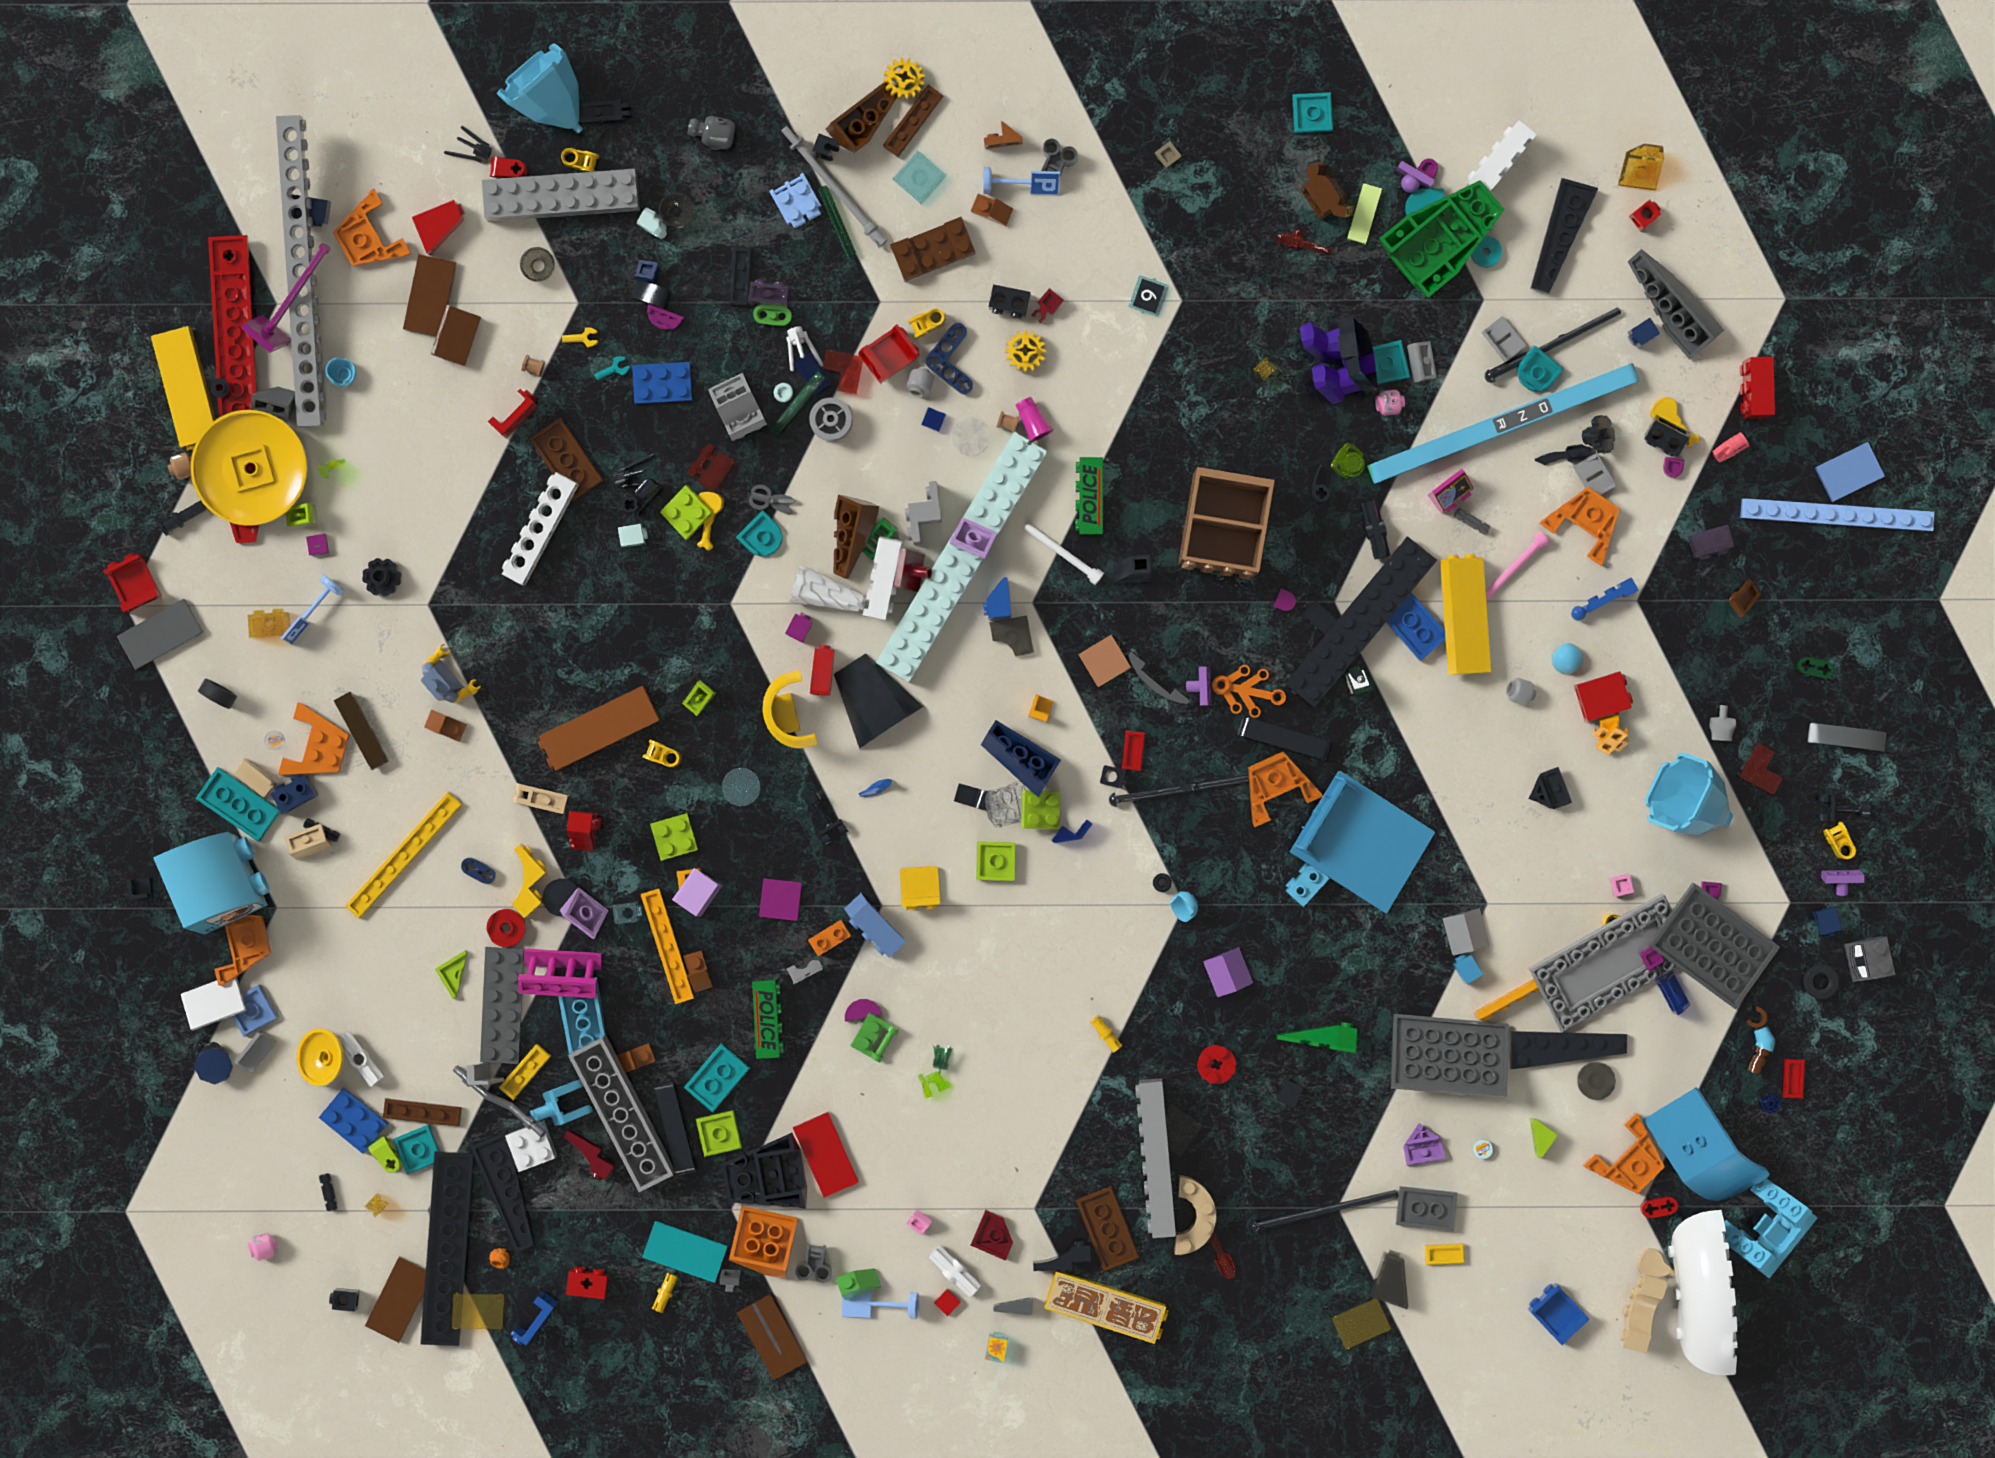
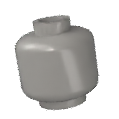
[906,367,934,397]
[1506,678,1536,705]

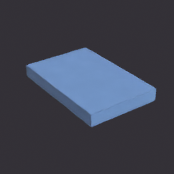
[1815,442,1884,502]

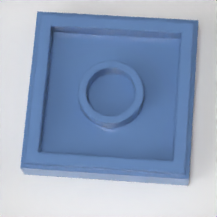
[232,984,278,1037]

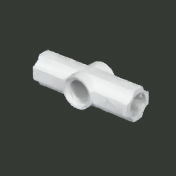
[339,1031,384,1087]
[928,1245,981,1298]

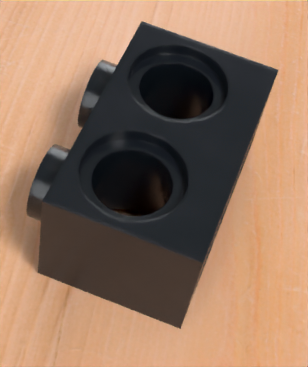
[988,284,1031,319]
[1644,415,1690,457]

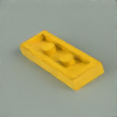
[499,1044,551,1100]

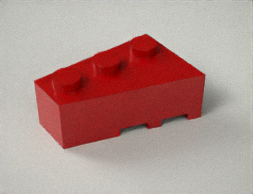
[567,811,601,852]

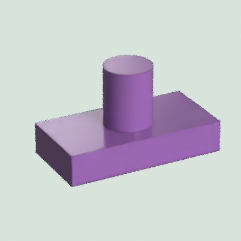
[1186,667,1211,706]
[1821,870,1864,896]

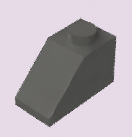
[251,386,296,420]

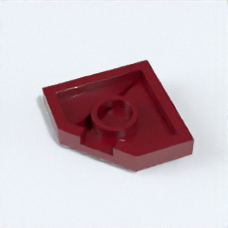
[970,1209,1013,1261]

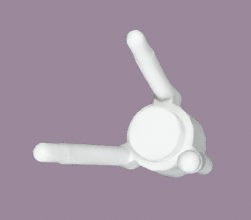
[786,326,824,371]

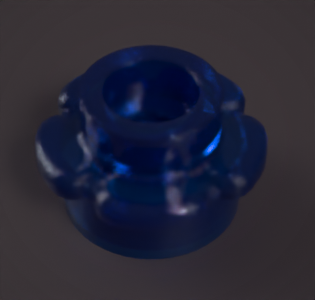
[1761,1094,1780,1113]

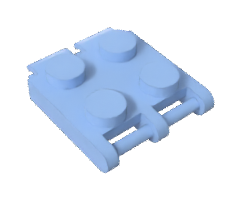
[769,173,821,229]

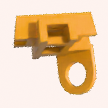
[1593,712,1629,755]

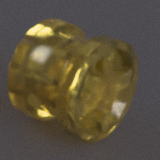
[1253,357,1277,381]
[364,1193,389,1217]

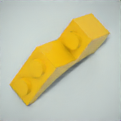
[512,844,548,918]

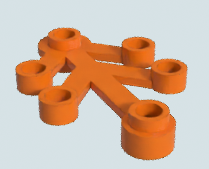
[1212,665,1286,718]

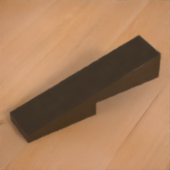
[333,692,389,771]

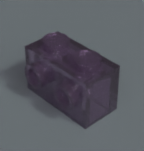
[748,280,790,308]
[1687,524,1734,560]

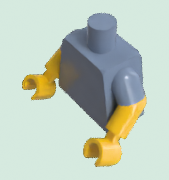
[421,644,481,703]

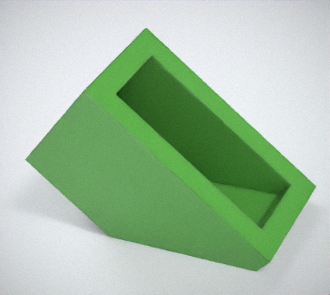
[836,1268,881,1300]

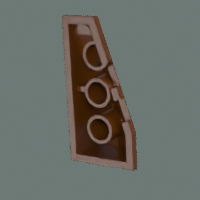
[825,83,898,153]
[833,494,879,579]

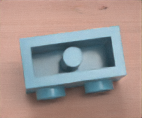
[1285,863,1329,907]

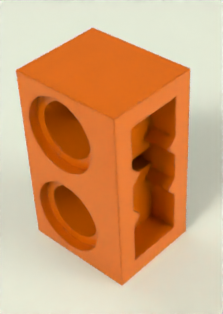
[808,919,852,956]

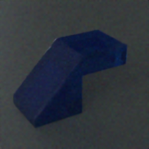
[1051,819,1092,843]

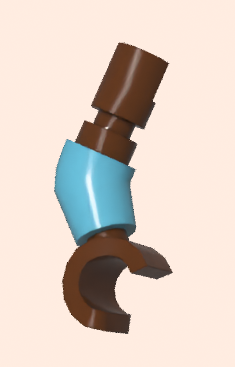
[1745,1006,1775,1074]

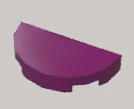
[647,304,684,330]
[845,999,882,1022]

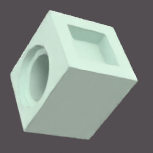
[618,524,648,548]

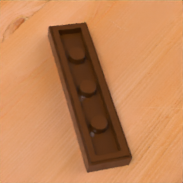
[883,85,944,158]
[383,1098,462,1127]

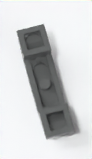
[1128,652,1190,704]
[1808,723,1887,752]

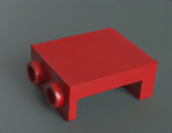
[858,324,920,384]
[488,389,538,439]
[104,553,162,613]
[1574,671,1633,722]

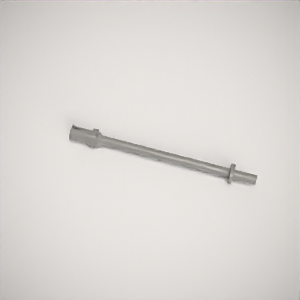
[781,126,888,248]

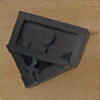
[1528,766,1572,809]

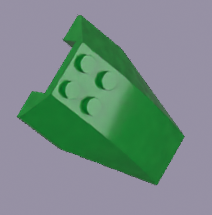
[1379,180,1505,298]

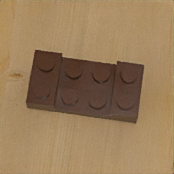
[890,217,976,282]

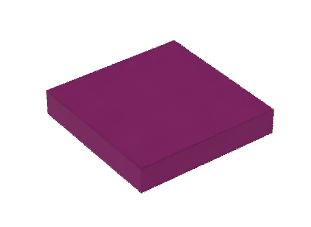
[759,878,802,921]

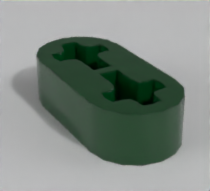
[1796,657,1834,678]

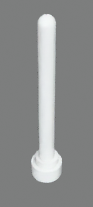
[1025,524,1104,585]

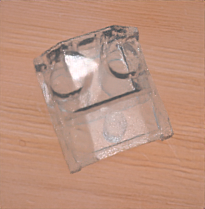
[985,781,1026,828]

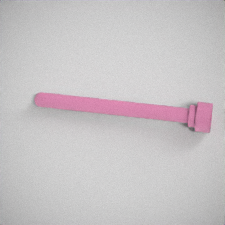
[1486,531,1550,601]

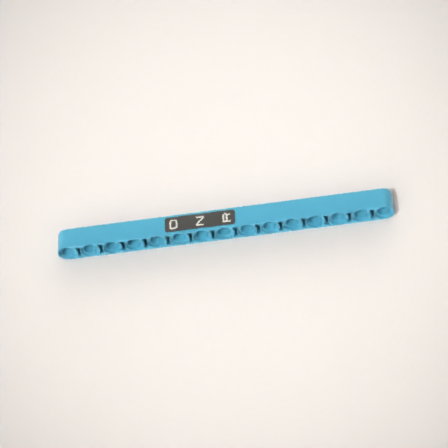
[1367,363,1640,484]

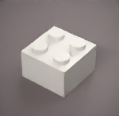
[505,1120,557,1172]

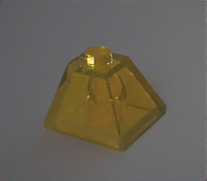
[1618,143,1664,190]

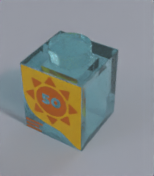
[985,1332,1008,1363]

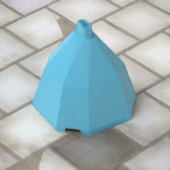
[497,43,583,133]
[1645,752,1734,835]

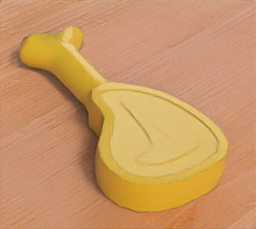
[1650,397,1700,447]
[697,492,724,550]

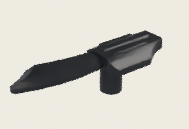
[1535,444,1592,465]

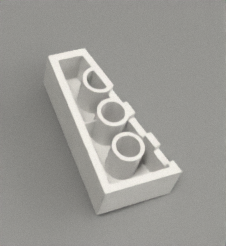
[1466,120,1537,191]
[863,536,905,620]

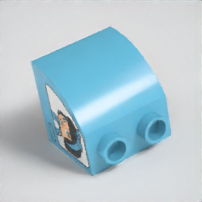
[153,832,270,934]

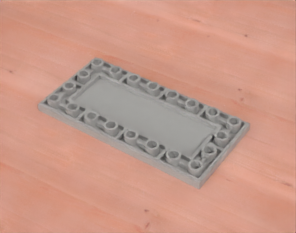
[1528,893,1678,1032]

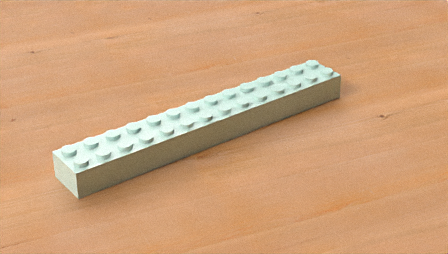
[876,432,1047,683]

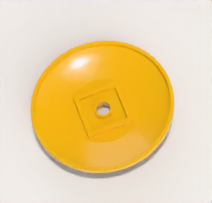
[191,410,308,526]

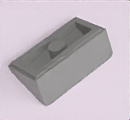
[1407,341,1437,383]

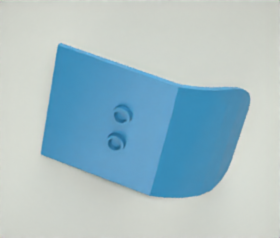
[1643,1087,1769,1201]

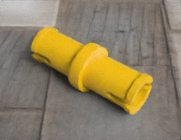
[1090,1015,1122,1052]
[652,1272,678,1313]

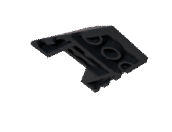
[834,653,923,749]
[721,1132,807,1209]

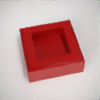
[934,1289,961,1316]

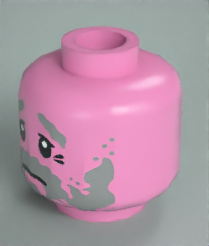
[1375,390,1405,416]
[248,1233,278,1261]

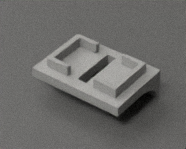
[1481,316,1526,362]
[1573,453,1616,495]

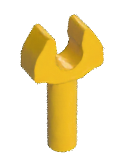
[562,328,598,348]

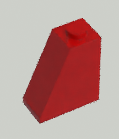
[412,200,465,255]
[810,645,835,696]

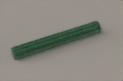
[818,185,856,257]
[771,371,825,435]

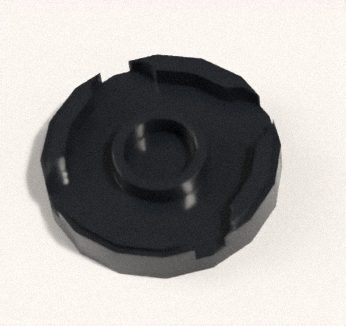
[542,878,578,917]

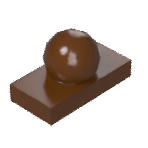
[1729,580,1761,618]

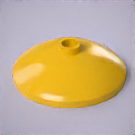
[296,1028,344,1086]

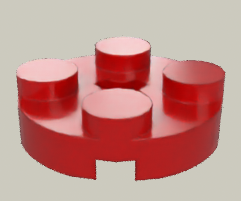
[486,909,526,947]
[1197,1045,1236,1084]

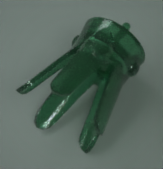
[933,1045,953,1074]

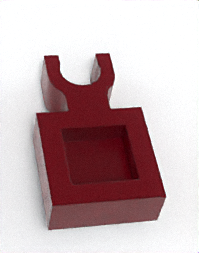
[1031,288,1065,323]

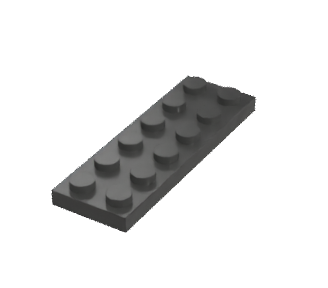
[480,947,525,1064]

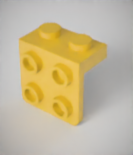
[900,866,941,911]

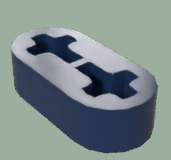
[461,857,496,884]

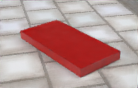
[793,1112,859,1198]

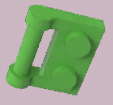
[850,1012,899,1063]

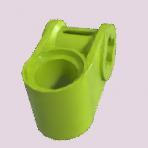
[368,1136,403,1173]

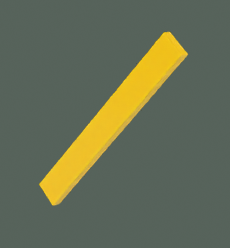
[345,792,462,919]

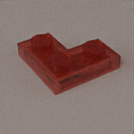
[823,349,863,395]
[1739,743,1783,795]

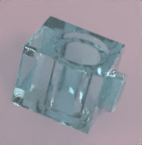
[613,902,642,924]

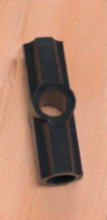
[1361,500,1391,560]

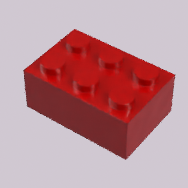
[1740,357,1775,419]

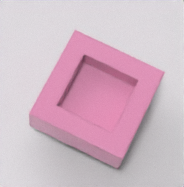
[1610,874,1634,897]
[906,1209,932,1235]

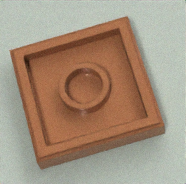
[1078,635,1131,687]

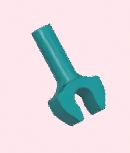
[594,356,630,381]

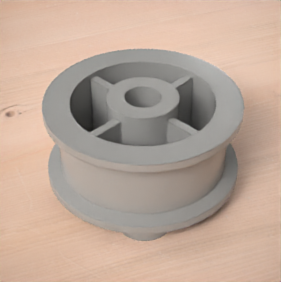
[810,398,853,442]

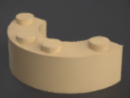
[1174,1175,1216,1255]
[1620,1274,1668,1353]

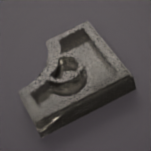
[989,615,1034,657]

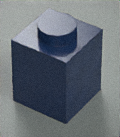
[1628,318,1660,348]
[1813,907,1842,937]

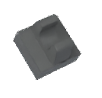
[720,1269,741,1292]

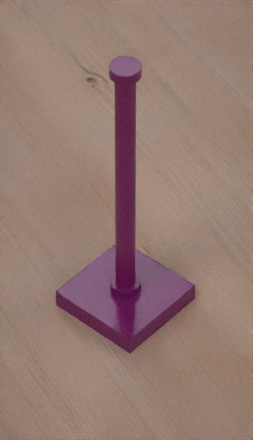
[241,243,331,353]

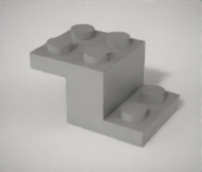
[708,373,767,441]
[905,481,942,545]

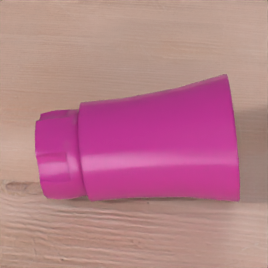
[1015,397,1054,443]

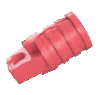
[1713,432,1749,463]

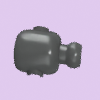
[687,116,735,150]

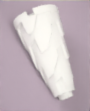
[789,565,866,612]

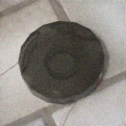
[1577,1062,1616,1100]

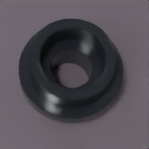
[210,378,230,398]
[1153,873,1172,892]

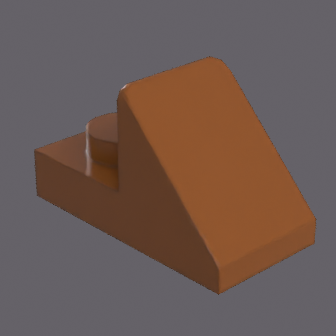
[984,121,1023,149]
[971,194,1013,226]
[424,710,467,742]
[683,950,713,993]
[617,1043,656,1073]

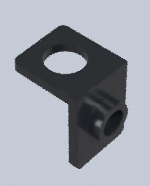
[1100,765,1129,788]

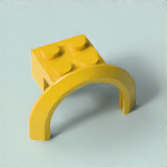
[763,670,818,748]

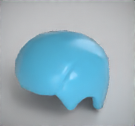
[325,357,357,387]
[1552,643,1582,674]
[1170,892,1198,922]

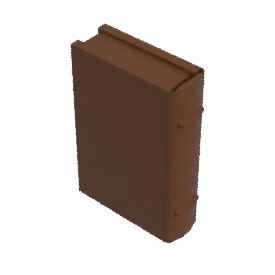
[431,305,481,366]

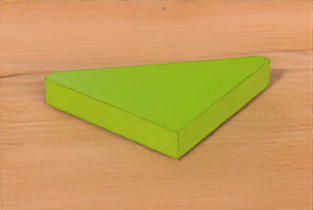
[435,950,468,999]

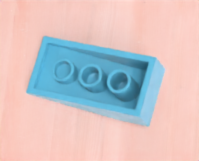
[558,977,606,1061]

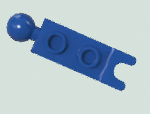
[1571,577,1638,621]

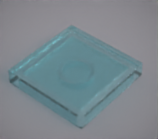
[892,150,946,205]

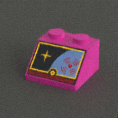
[1428,468,1474,513]

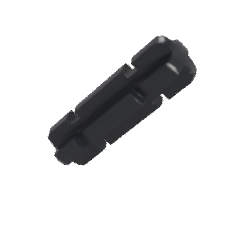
[303,818,340,842]
[319,1173,338,1211]

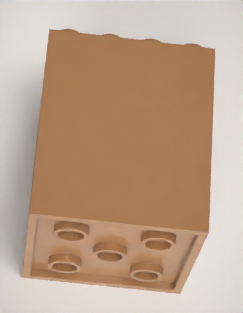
[1178,467,1274,580]

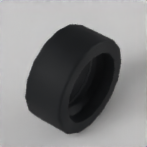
[198,678,237,709]

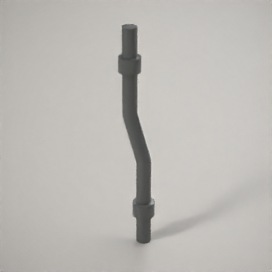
[453,1065,546,1137]

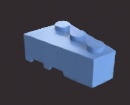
[844,893,906,958]

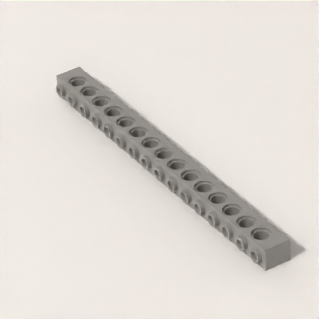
[276,115,326,427]

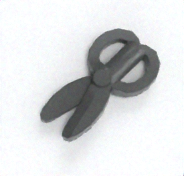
[749,485,795,513]

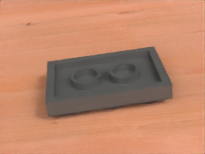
[1395,1186,1458,1231]

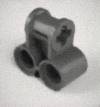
[1041,138,1078,176]
[795,1243,832,1283]

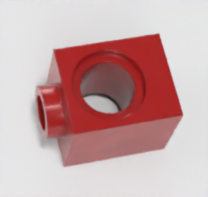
[1629,199,1661,231]

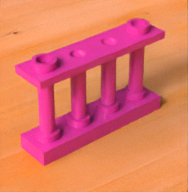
[518,949,602,998]

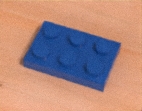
[632,362,692,404]
[1386,593,1446,661]
[318,1087,388,1154]

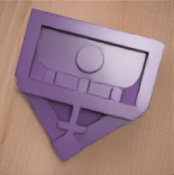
[1403,1123,1445,1166]

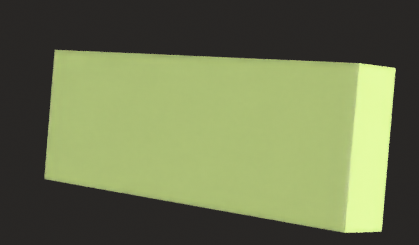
[1347,183,1382,244]

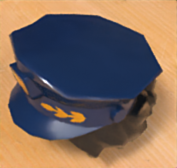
[192,1040,233,1085]

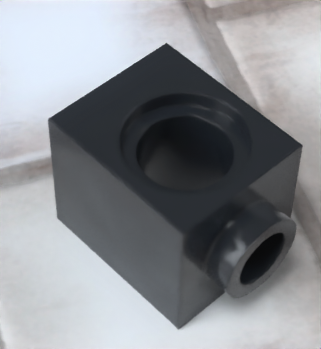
[329,1288,360,1312]

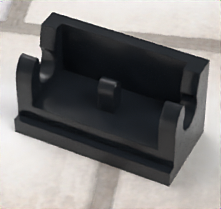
[812,133,840,161]

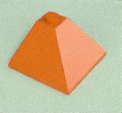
[729,1206,798,1279]

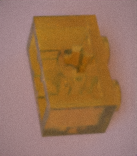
[247,609,290,638]

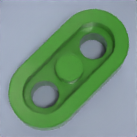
[753,304,792,327]

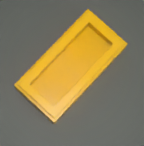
[1425,1243,1465,1265]

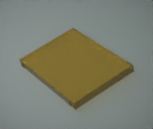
[452,1293,504,1330]
[1332,1298,1391,1350]

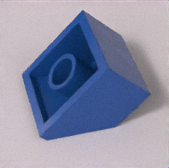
[983,577,1011,620]

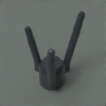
[444,126,492,163]
[613,454,655,489]

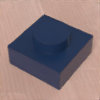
[635,260,659,283]

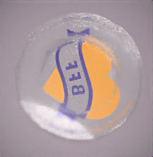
[264,731,285,750]

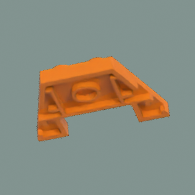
[333,188,411,267]
[1539,486,1620,566]
[278,702,349,775]
[1248,752,1323,827]
[214,915,271,986]
[1583,1112,1665,1194]

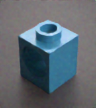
[1453,953,1483,985]

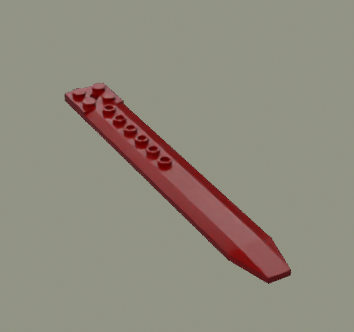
[208,235,259,543]

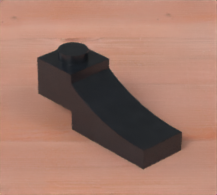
[1033,1240,1091,1271]

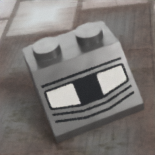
[1844,936,1895,982]

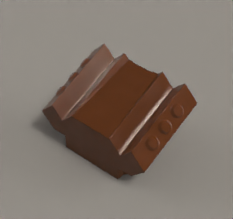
[1301,162,1356,220]

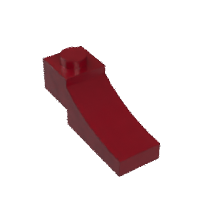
[564,1129,615,1180]

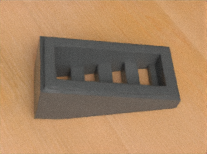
[993,1297,1033,1315]

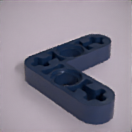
[926,323,973,395]

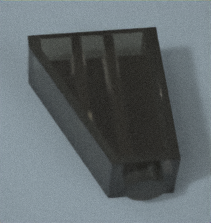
[1369,1249,1408,1310]

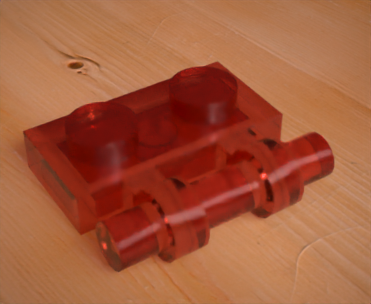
[686,443,736,492]

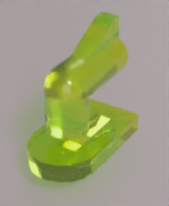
[317,458,346,480]
[918,1071,951,1100]

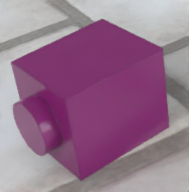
[785,612,813,643]

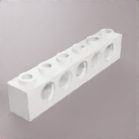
[502,473,579,585]

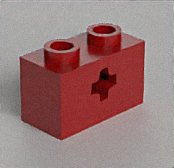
[566,1267,609,1299]

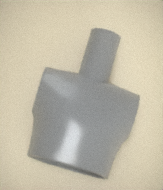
[1710,705,1736,741]

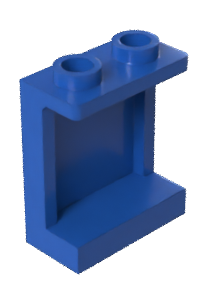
[1528,1283,1590,1345]
[511,1291,558,1345]

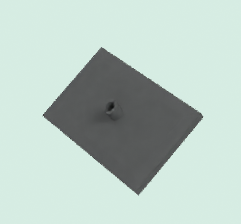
[1648,882,1780,1009]
[1390,1014,1509,1098]

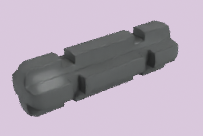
[1454,508,1490,535]

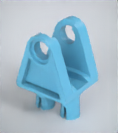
[530,1079,593,1126]

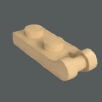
[512,783,568,814]

